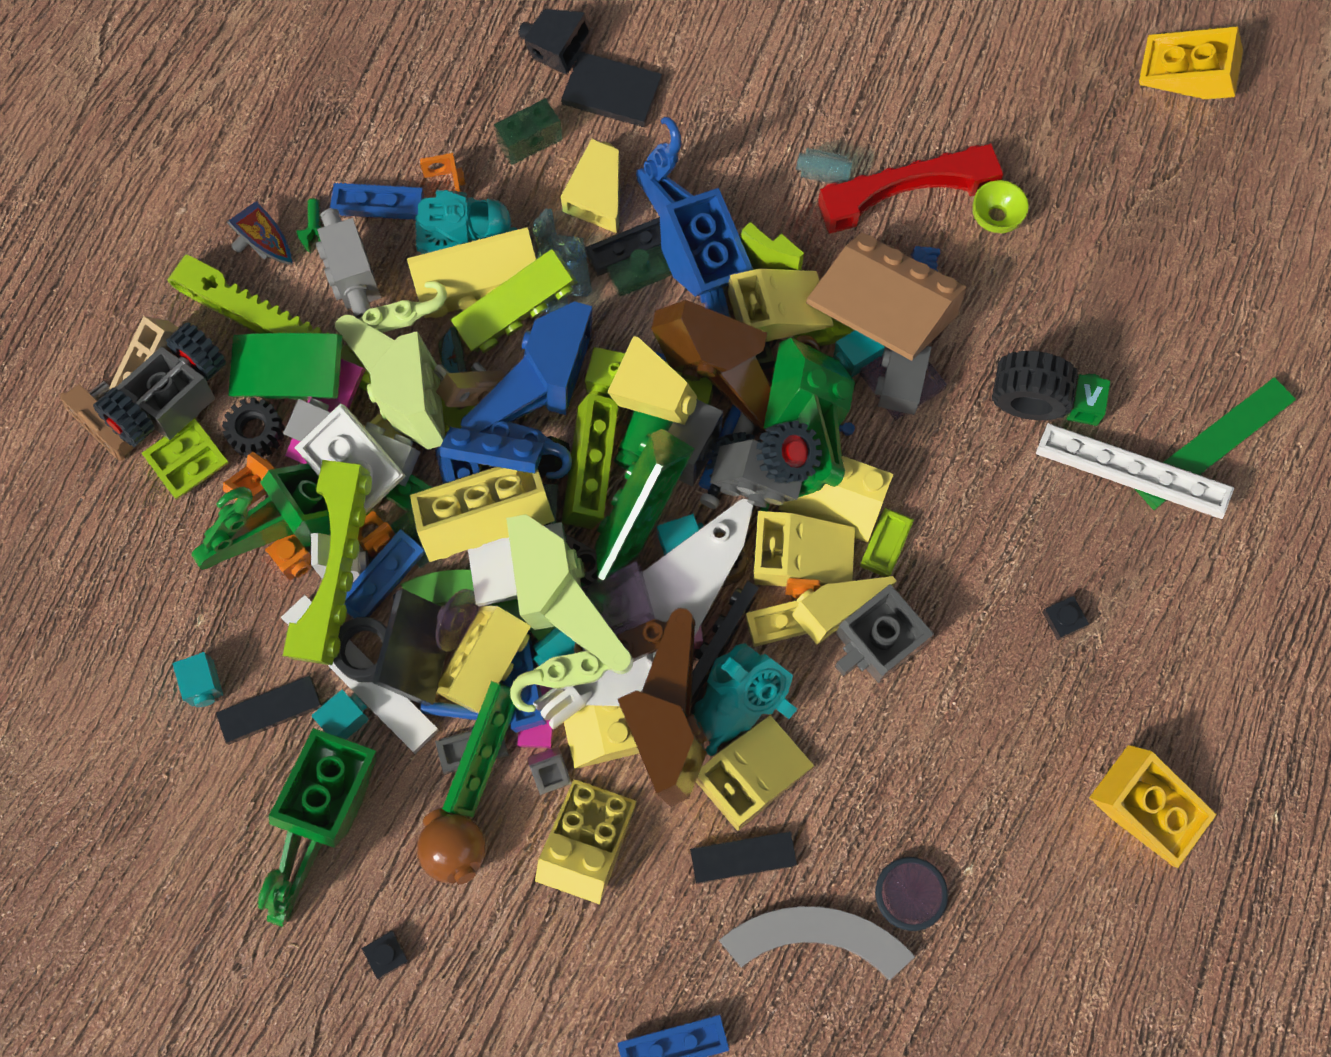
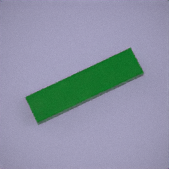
[442,681,522,818]

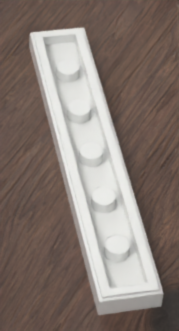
[1036,423,1234,519]
[281,595,439,754]

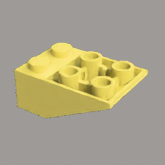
[728,269,834,342]
[754,511,855,587]
[696,715,814,831]
[535,779,637,904]

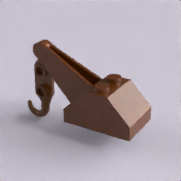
[651,300,821,433]
[574,608,708,807]

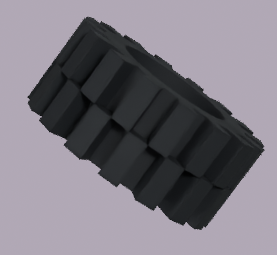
[222,398,285,458]

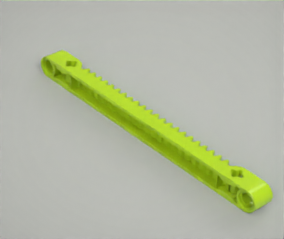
[167,255,475,434]

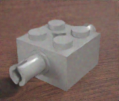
[316,208,381,319]

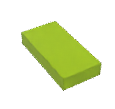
[860,508,914,577]

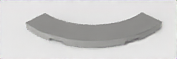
[719,907,915,981]

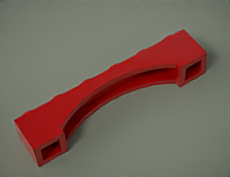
[818,144,1003,234]

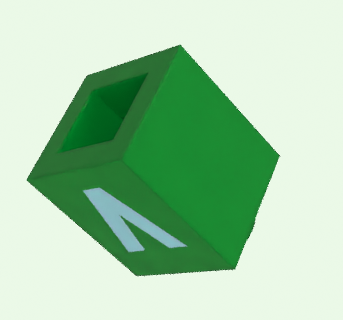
[1067,373,1111,426]

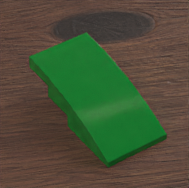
[228,333,343,400]

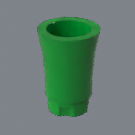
[614,411,673,471]

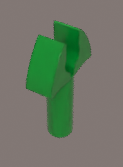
[296,198,321,253]

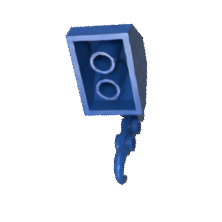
[636,117,753,297]
[461,301,592,479]

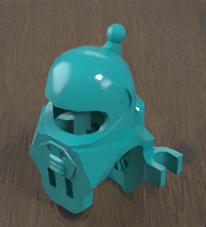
[416,190,518,254]
[691,643,797,756]

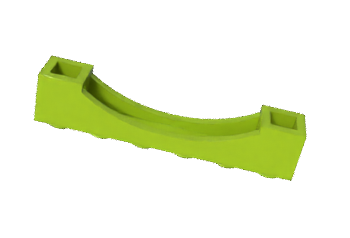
[283,460,372,665]

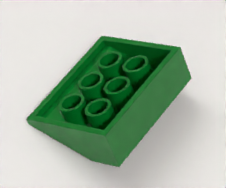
[595,429,695,580]

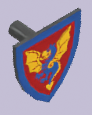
[227,201,293,265]

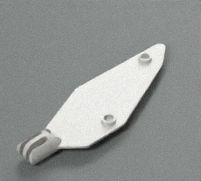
[533,499,753,730]

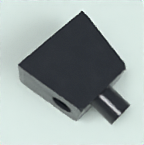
[519,9,593,75]

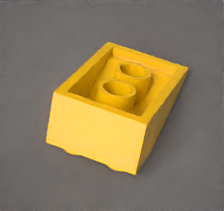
[1139,27,1243,99]
[1089,745,1217,868]

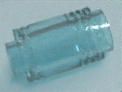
[796,147,853,184]

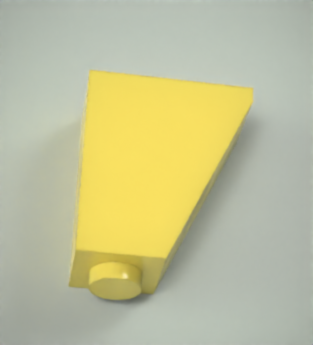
[561,139,620,233]
[608,336,697,425]

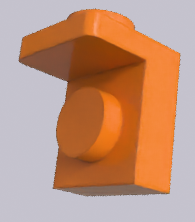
[265,534,311,581]

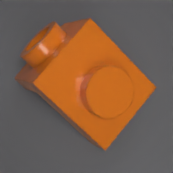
[223,452,275,506]

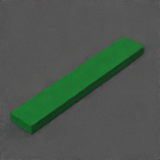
[1134,377,1296,511]

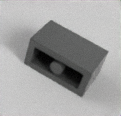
[875,346,932,415]

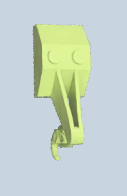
[335,281,447,449]
[506,514,633,712]

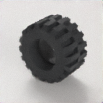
[992,351,1078,420]

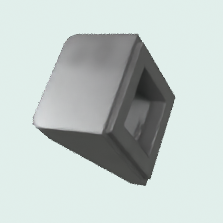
[527,746,572,795]

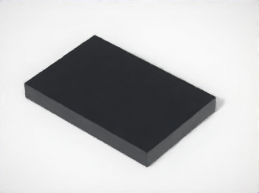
[561,52,662,127]
[372,589,456,706]

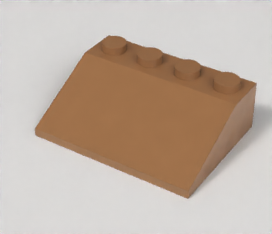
[806,232,967,361]

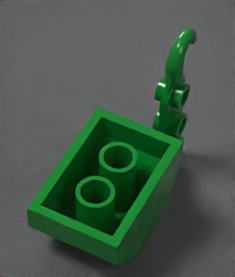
[760,338,855,512]
[191,463,376,570]
[258,728,376,927]

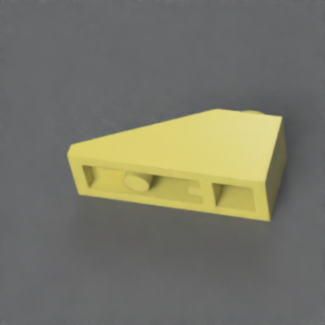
[792,576,897,645]

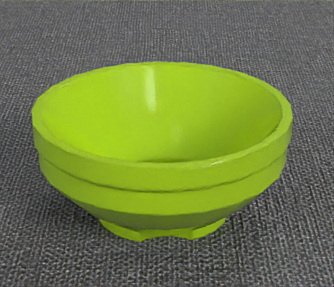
[972,180,1029,233]

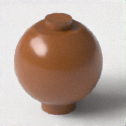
[417,808,486,885]

